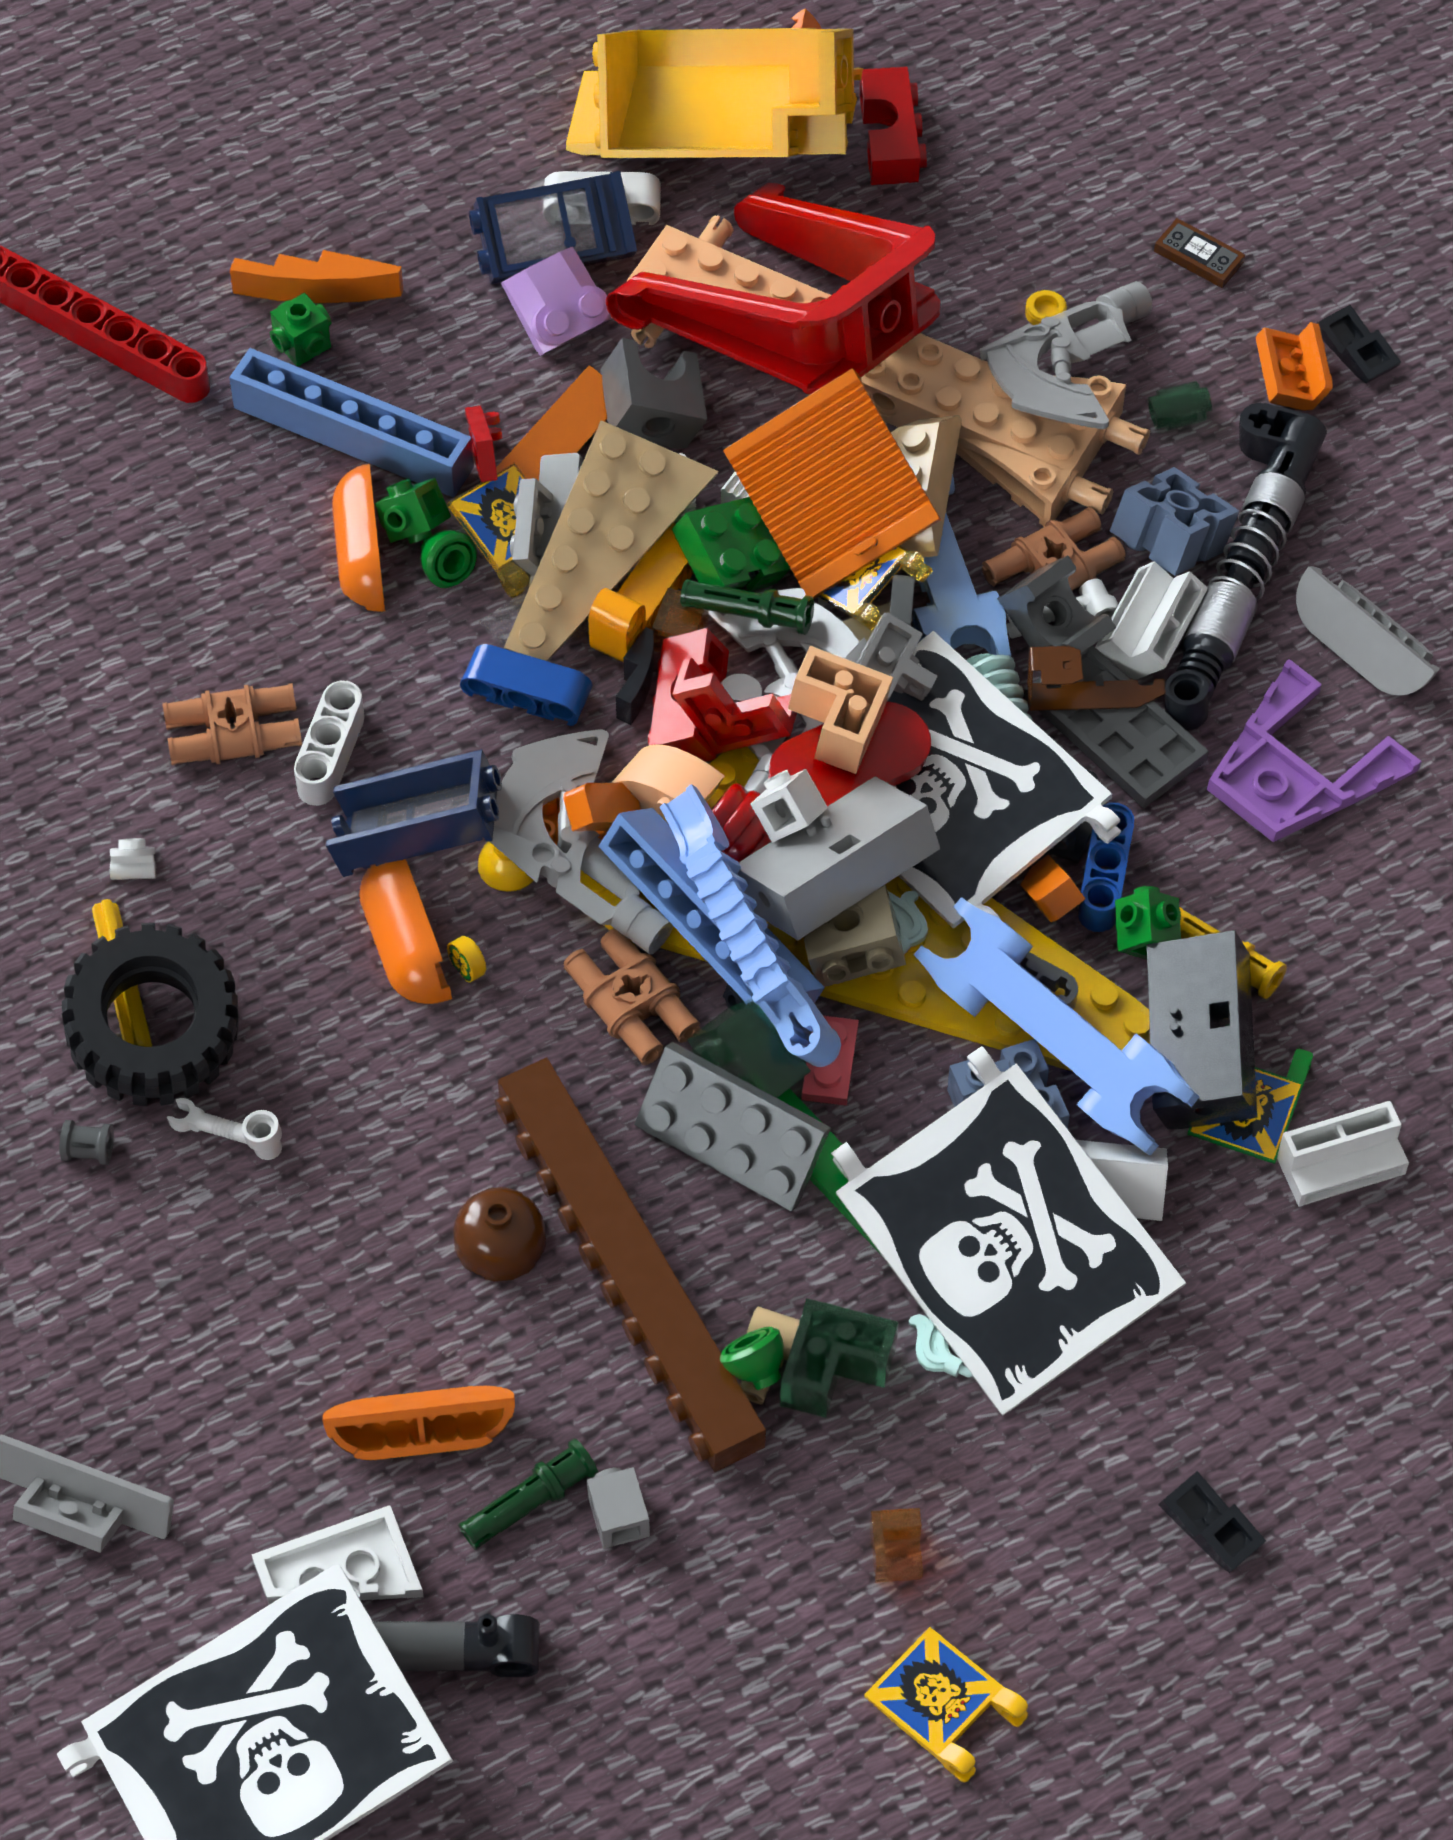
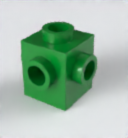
[270,292,332,367]
[374,478,451,544]
[1115,886,1181,960]

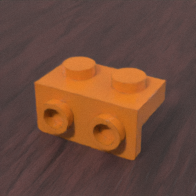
[1255,322,1333,411]

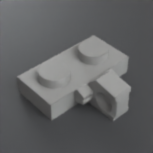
[856,612,937,701]

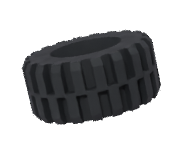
[62,922,239,1106]

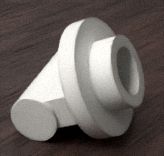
[110,838,156,880]

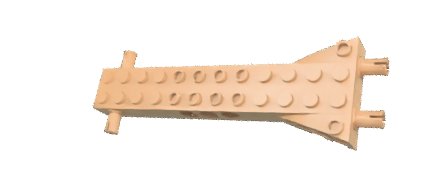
[627,216,1150,527]

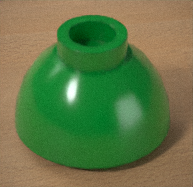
[421,530,477,588]
[719,1327,784,1390]

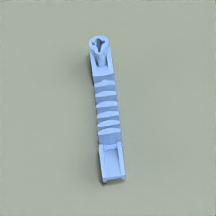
[659,784,841,1067]

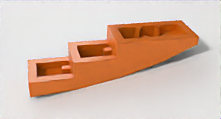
[230,250,403,303]

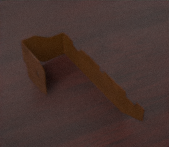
[1027,646,1165,711]

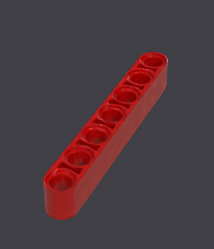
[0,245,210,403]

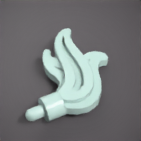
[887,890,928,954]
[909,1314,972,1378]

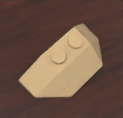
[891,415,962,559]

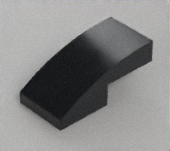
[1317,305,1401,384]
[616,627,654,725]
[1158,1471,1266,1573]

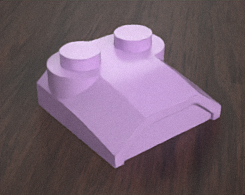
[501,246,613,356]

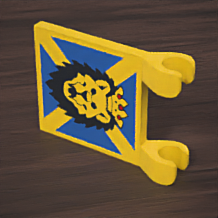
[864,1627,1028,1783]

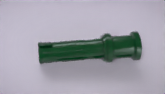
[680,579,814,635]
[458,1438,599,1550]

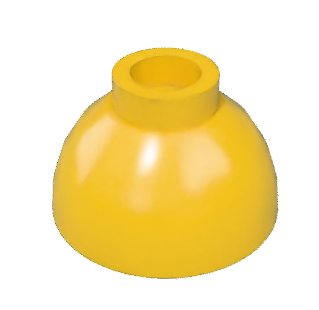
[478,841,534,892]

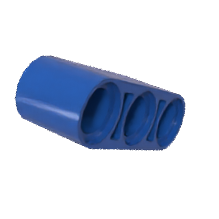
[460,644,593,726]
[1078,803,1134,932]

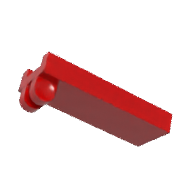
[465,405,503,482]

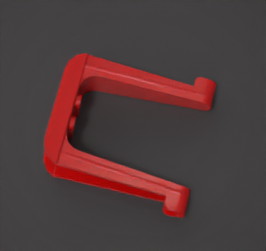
[606,182,941,394]

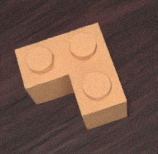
[788,646,893,774]

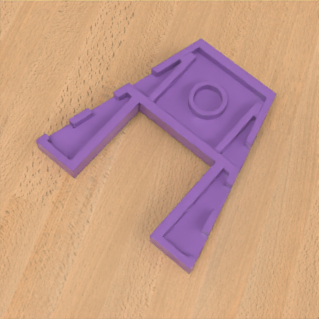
[1207,659,1422,842]

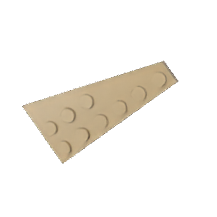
[504,420,719,661]

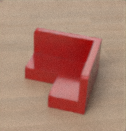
[672,657,797,754]

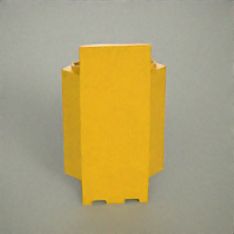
[566,28,863,158]

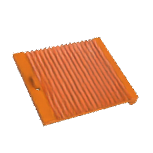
[723,368,941,598]

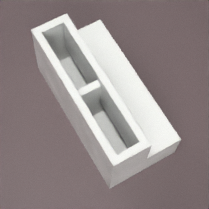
[1095,561,1208,680]
[1277,1101,1409,1207]
[1076,1140,1168,1221]

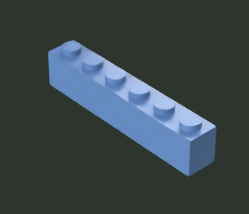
[229,348,474,498]
[598,808,825,1028]

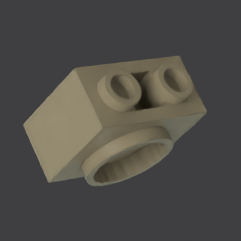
[804,885,906,987]

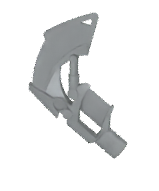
[980,281,1152,429]
[706,588,867,794]
[489,729,673,954]

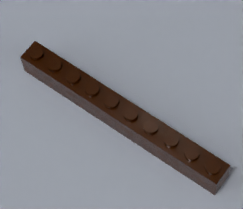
[495,1057,766,1472]

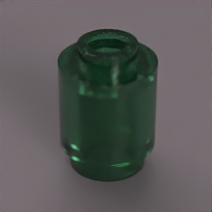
[1147,381,1212,431]

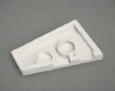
[252,1505,423,1605]

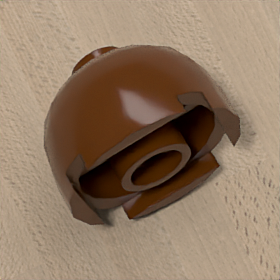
[453,1187,546,1282]

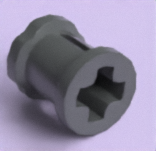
[59,1120,114,1165]

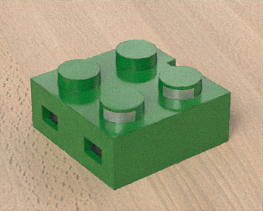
[672,497,790,592]

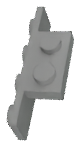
[510,453,583,587]
[0,1435,174,1553]

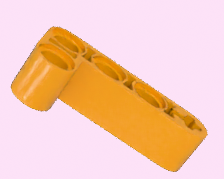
[588,523,694,663]

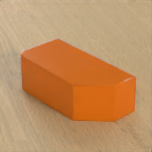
[563,783,641,831]
[1020,855,1086,922]

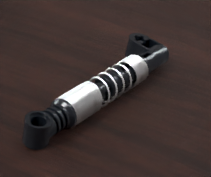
[1165,403,1327,730]

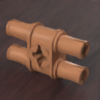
[982,506,1125,591]
[163,683,302,766]
[563,928,700,1065]

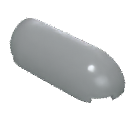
[1296,566,1440,695]

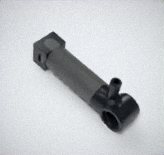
[373,1614,540,1677]

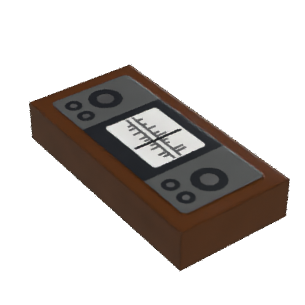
[1154,218,1245,288]

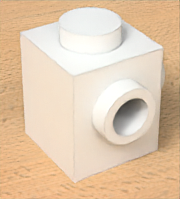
[750,769,828,843]

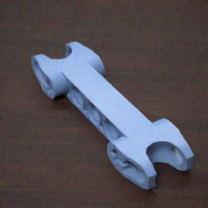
[911,474,1011,657]
[914,897,1200,1156]

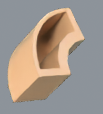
[612,745,725,820]

